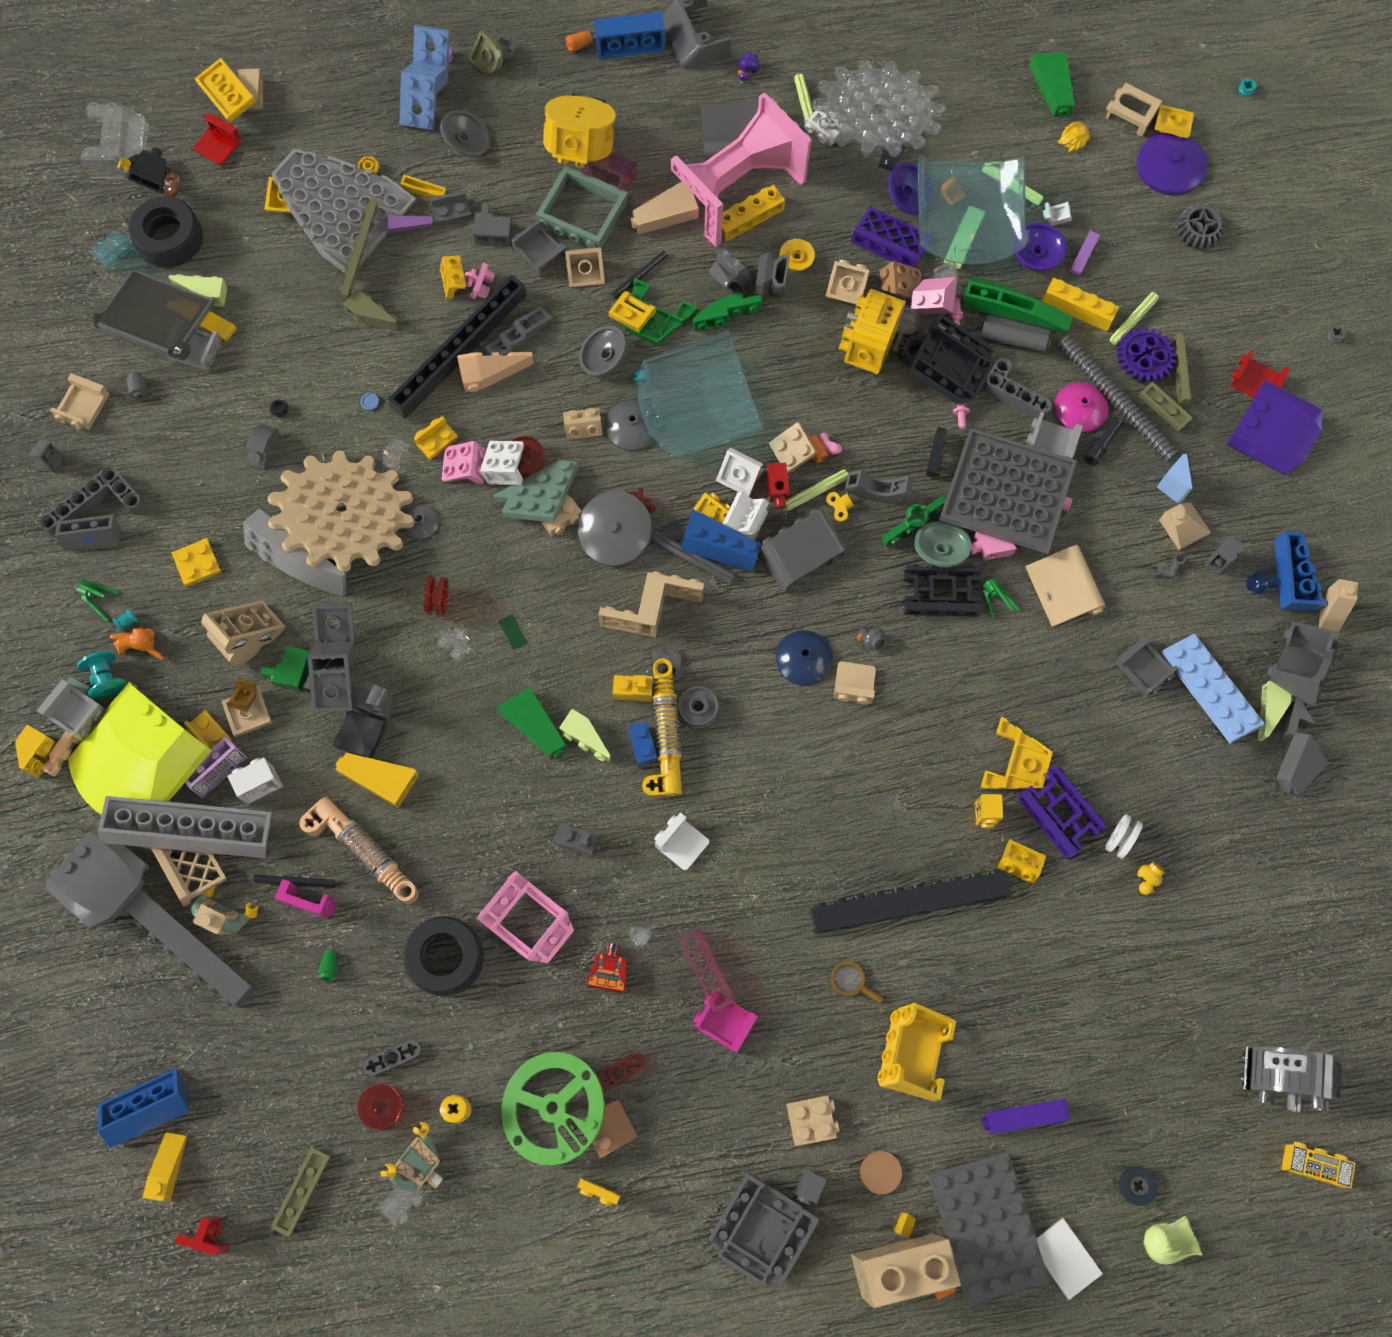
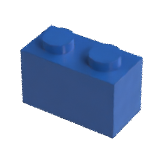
[628,721,657,768]

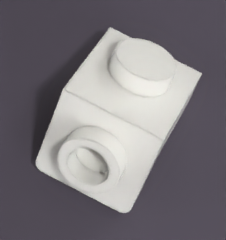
[1043,202,1072,226]

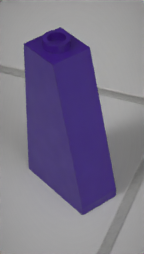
[982,1099,1070,1134]

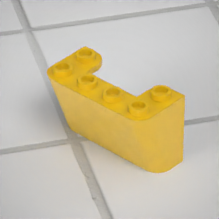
[877,1003,956,1101]

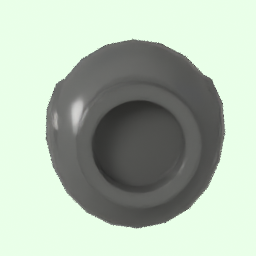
[857,628,887,651]

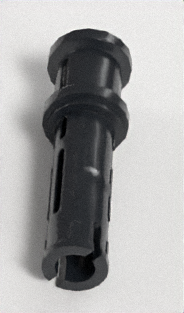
[1083,417,1124,466]

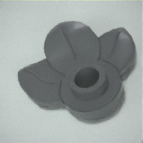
[646,649,682,682]

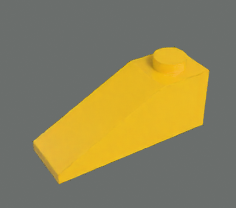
[142,1132,187,1201]

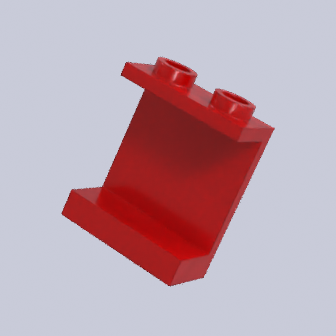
[1230,350,1290,398]

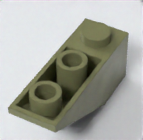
[343,289,400,331]

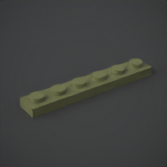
[338,198,378,302]

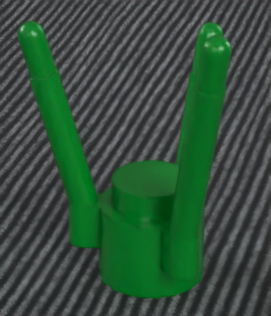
[982,578,1020,619]
[76,580,120,623]

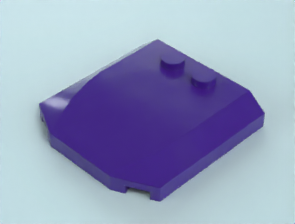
[1226,380,1323,475]

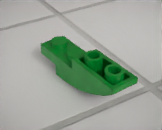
[693,292,762,331]

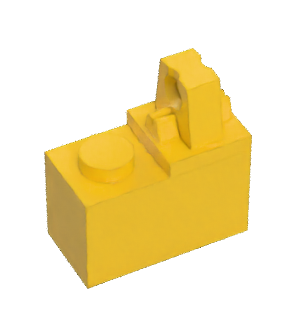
[613,675,653,702]

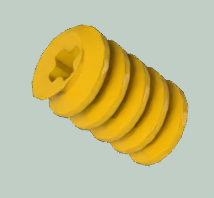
[440,1095,472,1123]

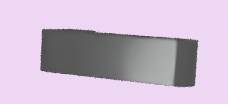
[984,358,1052,420]

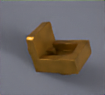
[228,678,257,712]

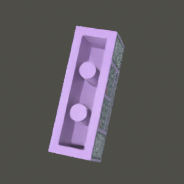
[185,736,247,798]

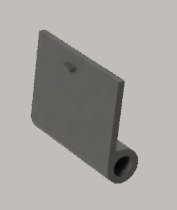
[701,101,759,160]
[981,306,1056,352]

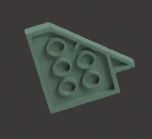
[493,460,578,522]

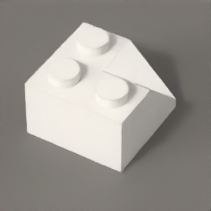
[228,758,283,805]

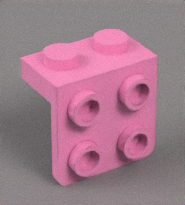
[442,441,487,485]

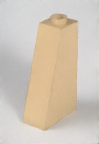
[631,182,699,235]

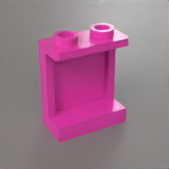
[275,879,337,920]
[693,991,758,1053]

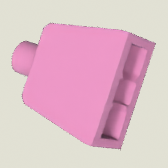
[970,532,1016,560]

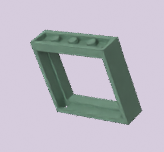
[536,165,628,249]

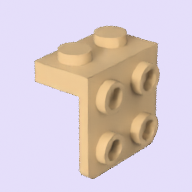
[833,661,876,704]

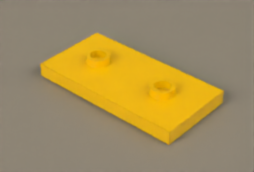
[195,58,257,123]

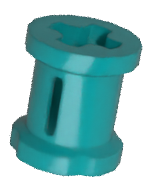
[112,608,139,633]

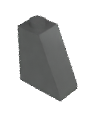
[1276,732,1329,795]

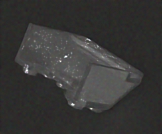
[80,101,148,178]

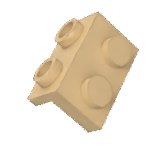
[563,408,603,440]

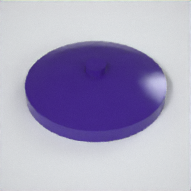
[1137,133,1208,196]

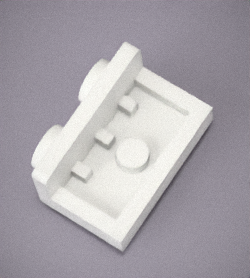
[804,108,844,146]

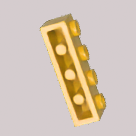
[722,185,785,242]
[1042,278,1119,332]

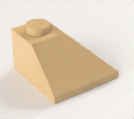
[1159,502,1211,550]

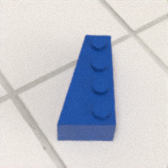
[681,509,761,571]
[1274,531,1328,612]

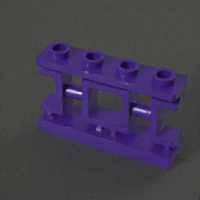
[1016,766,1107,859]

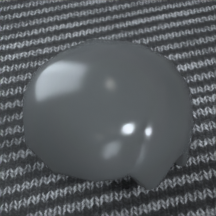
[497,37,517,61]

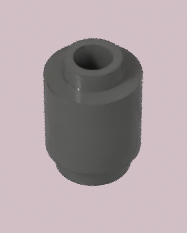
[126,372,148,400]

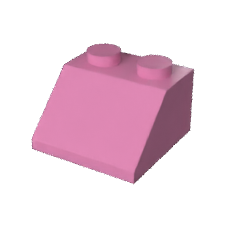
[911,277,957,315]

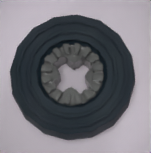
[1119,1167,1158,1206]

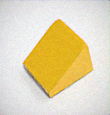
[894,1212,916,1238]

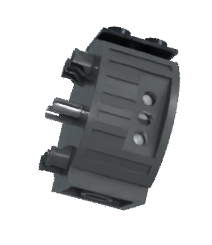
[1241,1046,1343,1113]

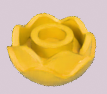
[358,156,379,175]

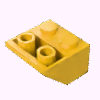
[15,725,57,778]

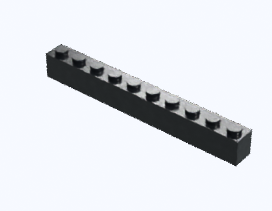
[388,275,527,419]
[810,869,1012,934]

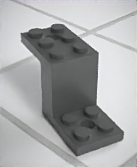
[307,602,357,712]

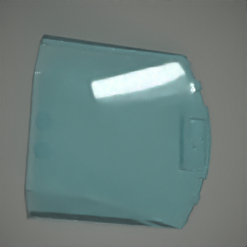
[918,155,1025,265]
[638,330,764,459]

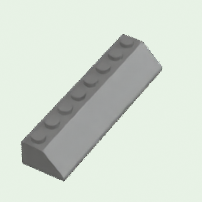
[98,796,271,858]

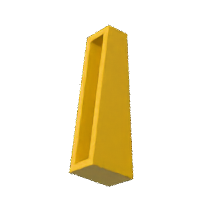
[400,175,446,198]

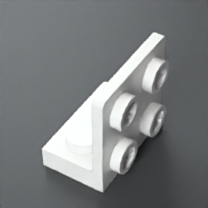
[480,441,524,485]

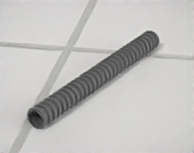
[1058,335,1179,462]

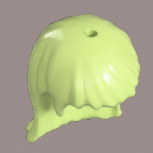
[1144,1216,1202,1264]

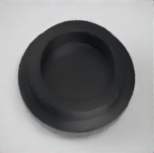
[270,399,289,418]

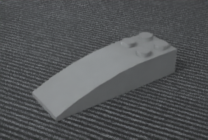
[243,509,346,597]

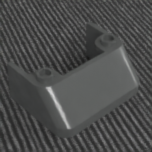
[663,0,731,69]

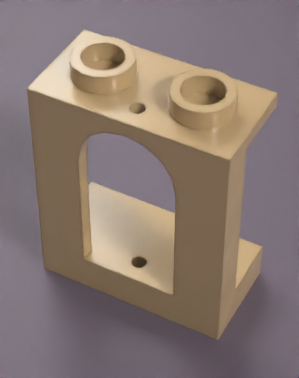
[1106,83,1162,136]

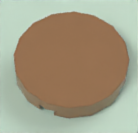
[860,1151,902,1194]

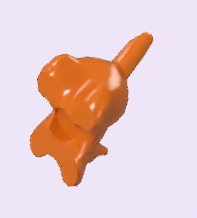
[110,628,164,660]

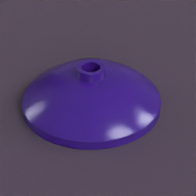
[888,162,933,215]
[1012,223,1066,271]

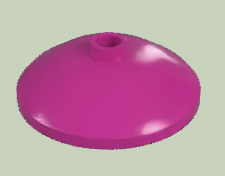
[1054,382,1109,433]

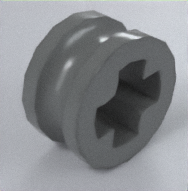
[1327,325,1346,343]

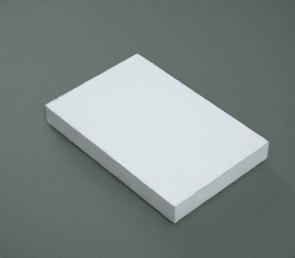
[1036,1218,1102,1300]

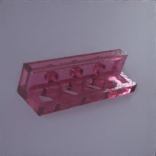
[678,928,737,1013]

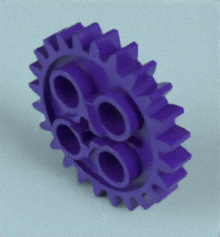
[1116,327,1177,384]

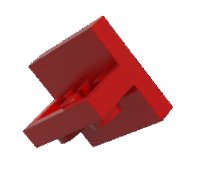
[175,1216,230,1256]

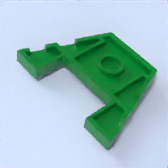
[625,278,697,346]

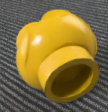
[1138,862,1165,895]

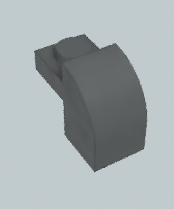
[246,424,279,469]

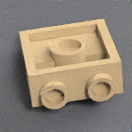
[826,260,869,305]
[540,494,582,537]
[786,1096,839,1146]

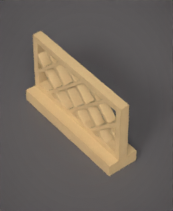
[151,848,227,907]

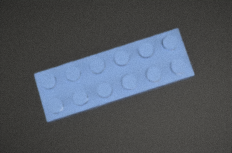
[1161,634,1264,744]

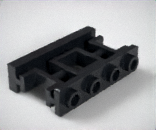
[903,564,982,617]

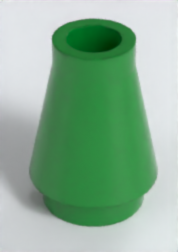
[317,950,338,982]

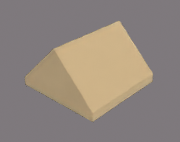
[565,247,605,287]

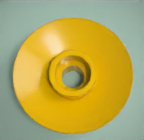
[779,239,815,271]

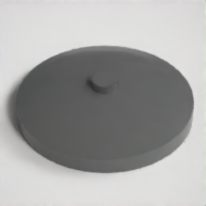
[578,491,653,566]

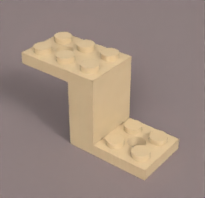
[599,571,704,638]

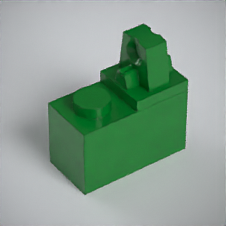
[260,646,309,692]

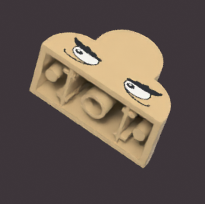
[202,600,286,666]

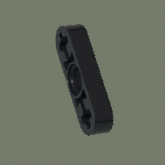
[925,427,947,477]

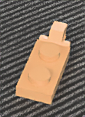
[42,731,80,777]

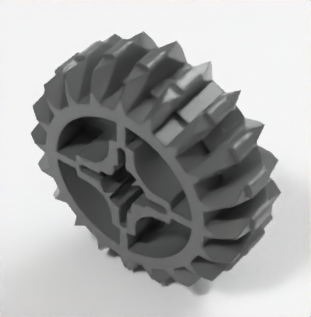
[1176,203,1226,250]

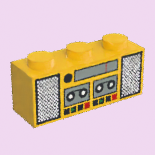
[1281,1142,1355,1188]

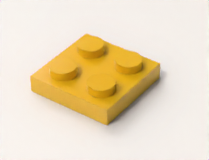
[1155,105,1194,138]
[171,538,222,587]
[577,1178,621,1206]

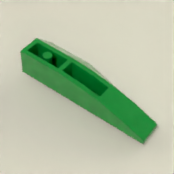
[963,276,1073,333]

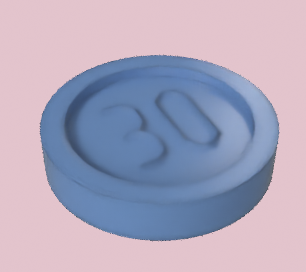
[360,393,379,411]

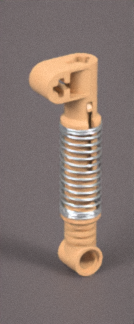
[300,797,419,904]

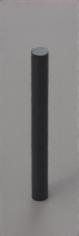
[611,250,667,299]
[253,875,335,887]

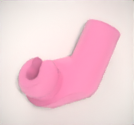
[819,432,842,455]

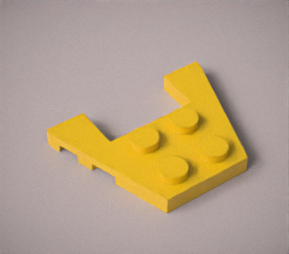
[980,717,1053,790]

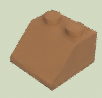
[582,1100,638,1158]

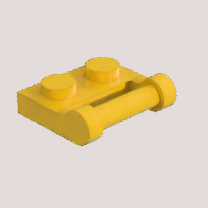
[608,291,657,333]

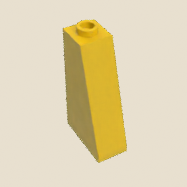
[335,753,419,808]

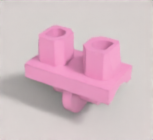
[464,263,495,299]

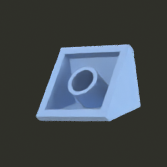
[1157,454,1192,503]

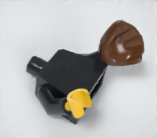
[118,147,180,197]

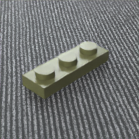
[1138,382,1193,432]

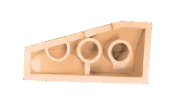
[458,352,534,392]

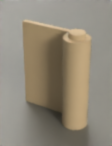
[1025,545,1106,627]

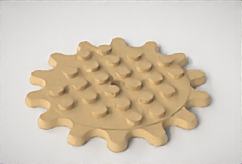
[268,450,415,572]

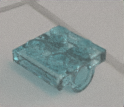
[89,230,135,270]

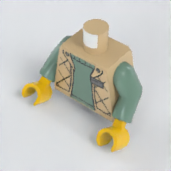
[191,883,258,935]
[381,1122,444,1191]

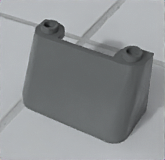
[1267,621,1340,707]

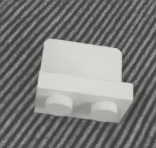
[655,813,709,870]

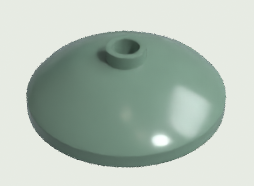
[915,521,971,567]

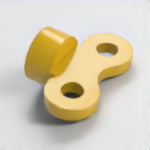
[826,492,854,522]

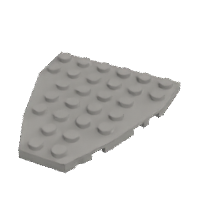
[272,148,416,272]

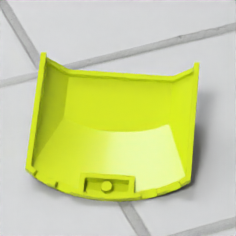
[68,681,212,814]

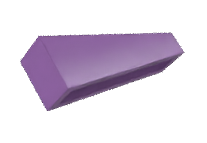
[386,215,432,233]
[1070,230,1100,277]

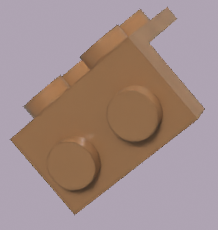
[880,261,922,300]

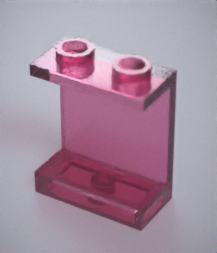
[583,152,638,191]

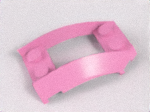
[477,871,574,963]

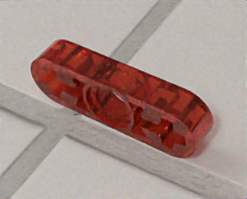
[597,1052,645,1093]

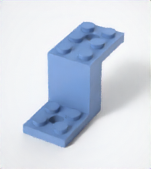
[400,25,450,130]

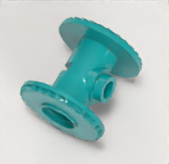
[77,650,127,700]

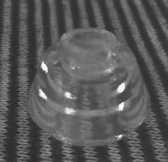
[628,924,653,951]

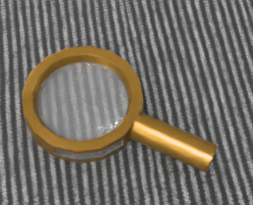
[830,961,884,1004]

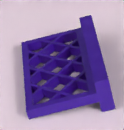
[851,207,933,268]

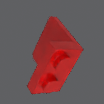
[193,113,241,165]

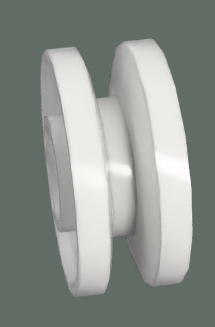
[1105,814,1143,859]

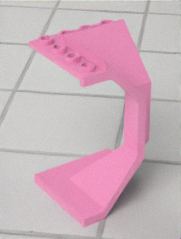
[671,92,812,247]

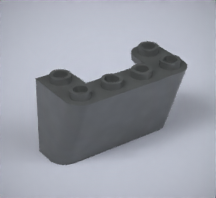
[760,508,848,593]

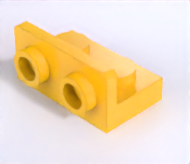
[440,256,466,299]
[414,416,459,460]
[694,492,731,525]
[184,710,231,749]
[998,839,1046,884]

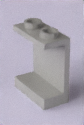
[1026,412,1083,459]

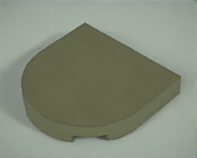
[468,29,503,73]

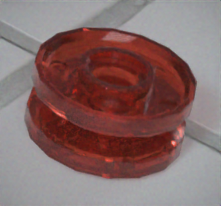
[512,436,545,478]
[423,575,449,617]
[357,1084,404,1130]

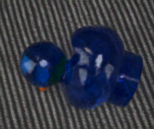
[1247,572,1279,595]

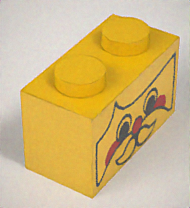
[975,794,1003,829]

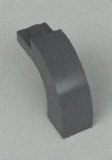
[845,469,914,503]

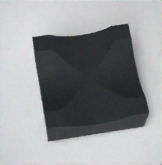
[333,710,387,759]

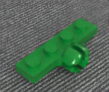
[881,495,946,547]

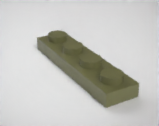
[1172,334,1192,407]
[270,1147,331,1237]

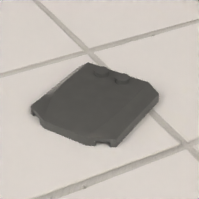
[45,827,149,930]
[709,1172,820,1286]

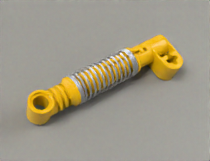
[642,659,682,797]

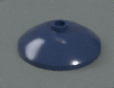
[776,630,833,686]

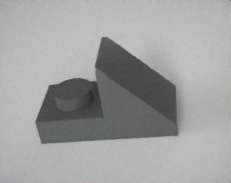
[1281,698,1314,741]

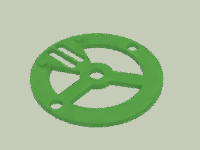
[501,1052,605,1165]

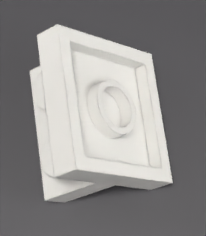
[716,448,764,496]
[723,492,769,541]

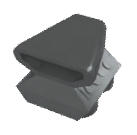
[708,248,757,298]
[755,252,790,301]

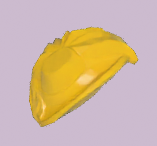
[1058,122,1090,153]

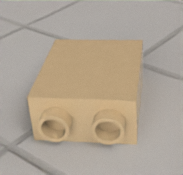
[851,1234,961,1308]

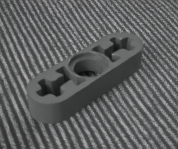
[363,1040,422,1076]

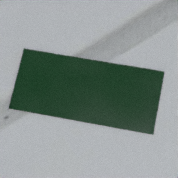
[499,615,526,650]

